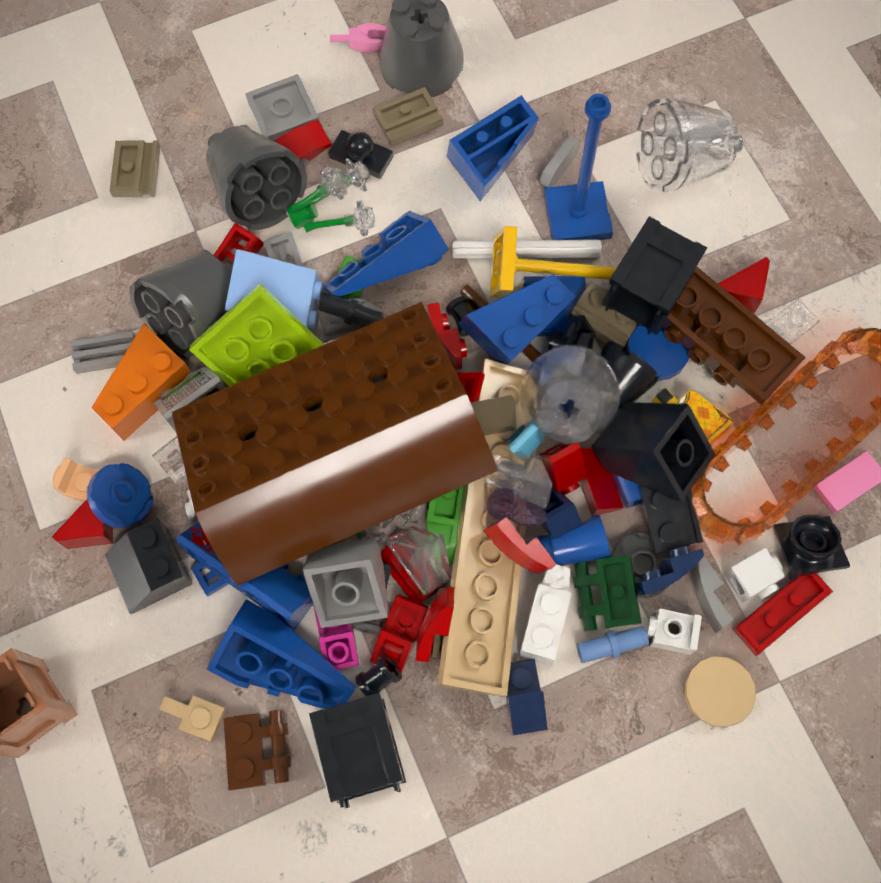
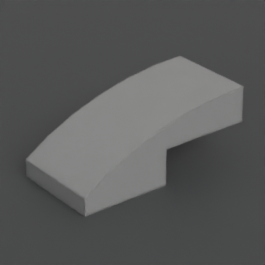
[692,556,734,633]

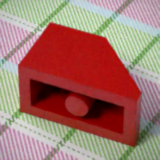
[533,441,587,495]

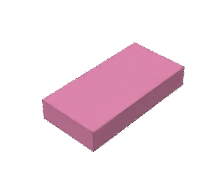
[813,451,881,514]

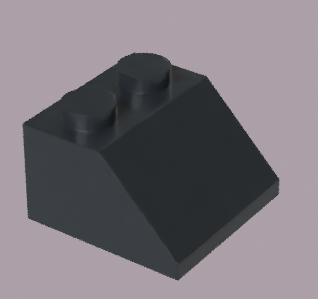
[105,518,193,614]

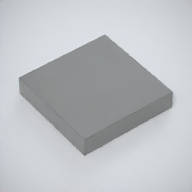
[245,74,319,141]

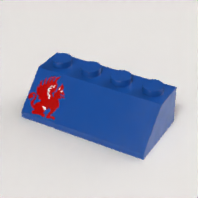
[176,522,313,630]

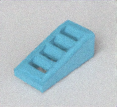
[505,421,544,460]

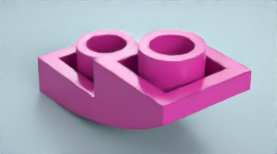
[313,604,359,670]

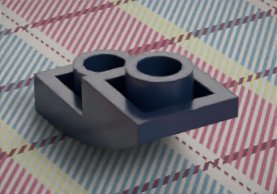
[635,546,704,597]

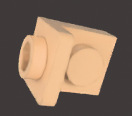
[52,457,98,502]

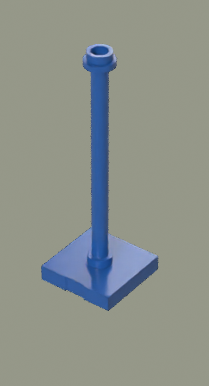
[544,94,613,240]

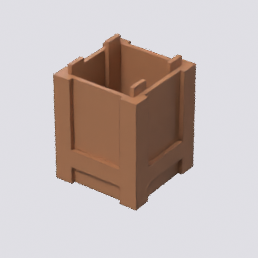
[0,648,78,758]

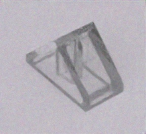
[385,526,451,595]

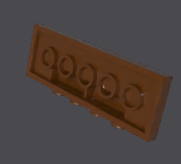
[662,267,806,405]

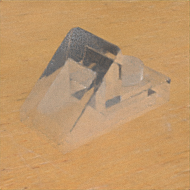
[152,436,189,491]
[485,448,552,509]

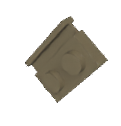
[373,87,443,147]
[109,140,160,197]
[567,281,637,351]

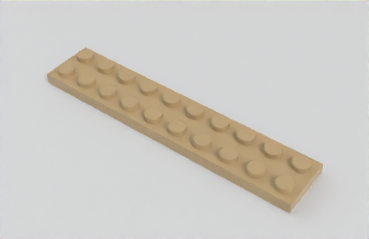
[437,359,543,697]

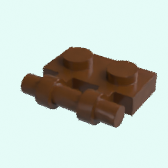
[223,710,291,791]

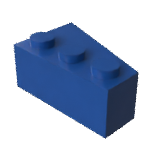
[446,95,539,202]
[458,274,576,365]

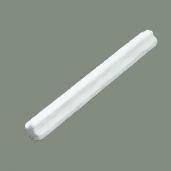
[452,240,602,258]

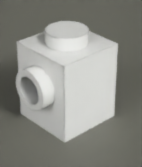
[724,548,785,603]

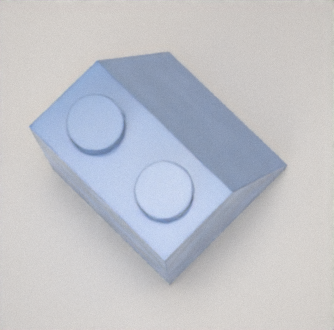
[225,250,324,332]

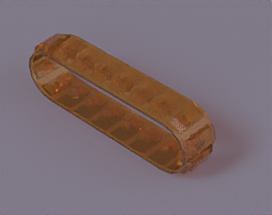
[690,327,881,545]

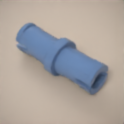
[576,626,649,663]

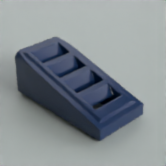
[528,480,581,539]

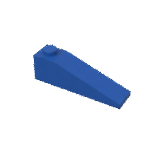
[324,211,449,297]
[207,599,356,709]

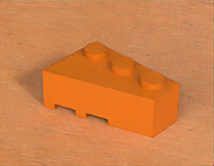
[91,323,191,441]

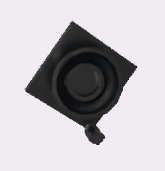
[773,515,850,581]

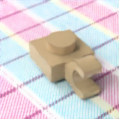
[159,696,227,742]

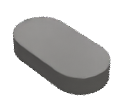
[540,136,581,188]

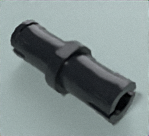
[318,292,384,327]

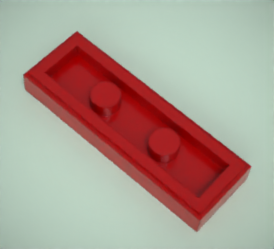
[732,573,833,656]

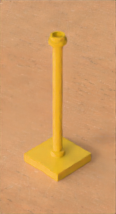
[490,226,616,299]

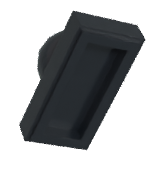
[328,130,394,179]

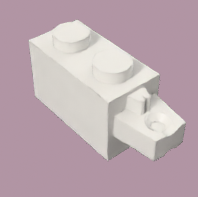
[519,564,572,666]

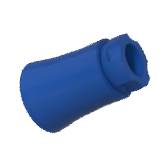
[537,514,611,566]

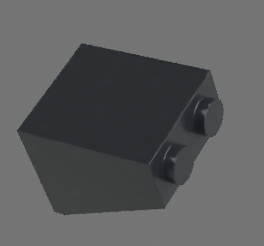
[591,402,716,502]

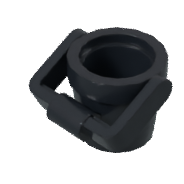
[547,315,596,373]

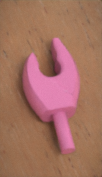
[330,23,386,53]

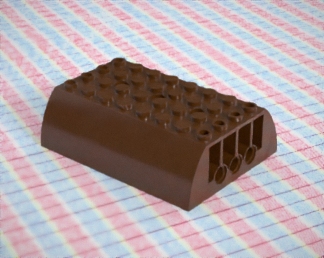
[172,302,498,586]

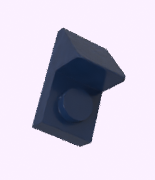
[506,659,548,736]

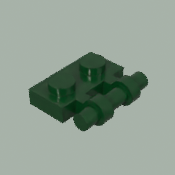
[573,555,642,632]

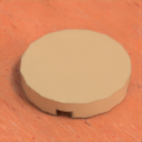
[684,656,756,728]

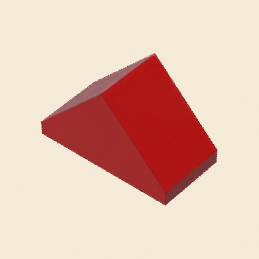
[718,256,770,313]
[52,499,113,549]

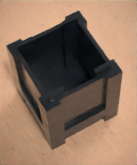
[601,216,708,335]
[309,693,407,808]

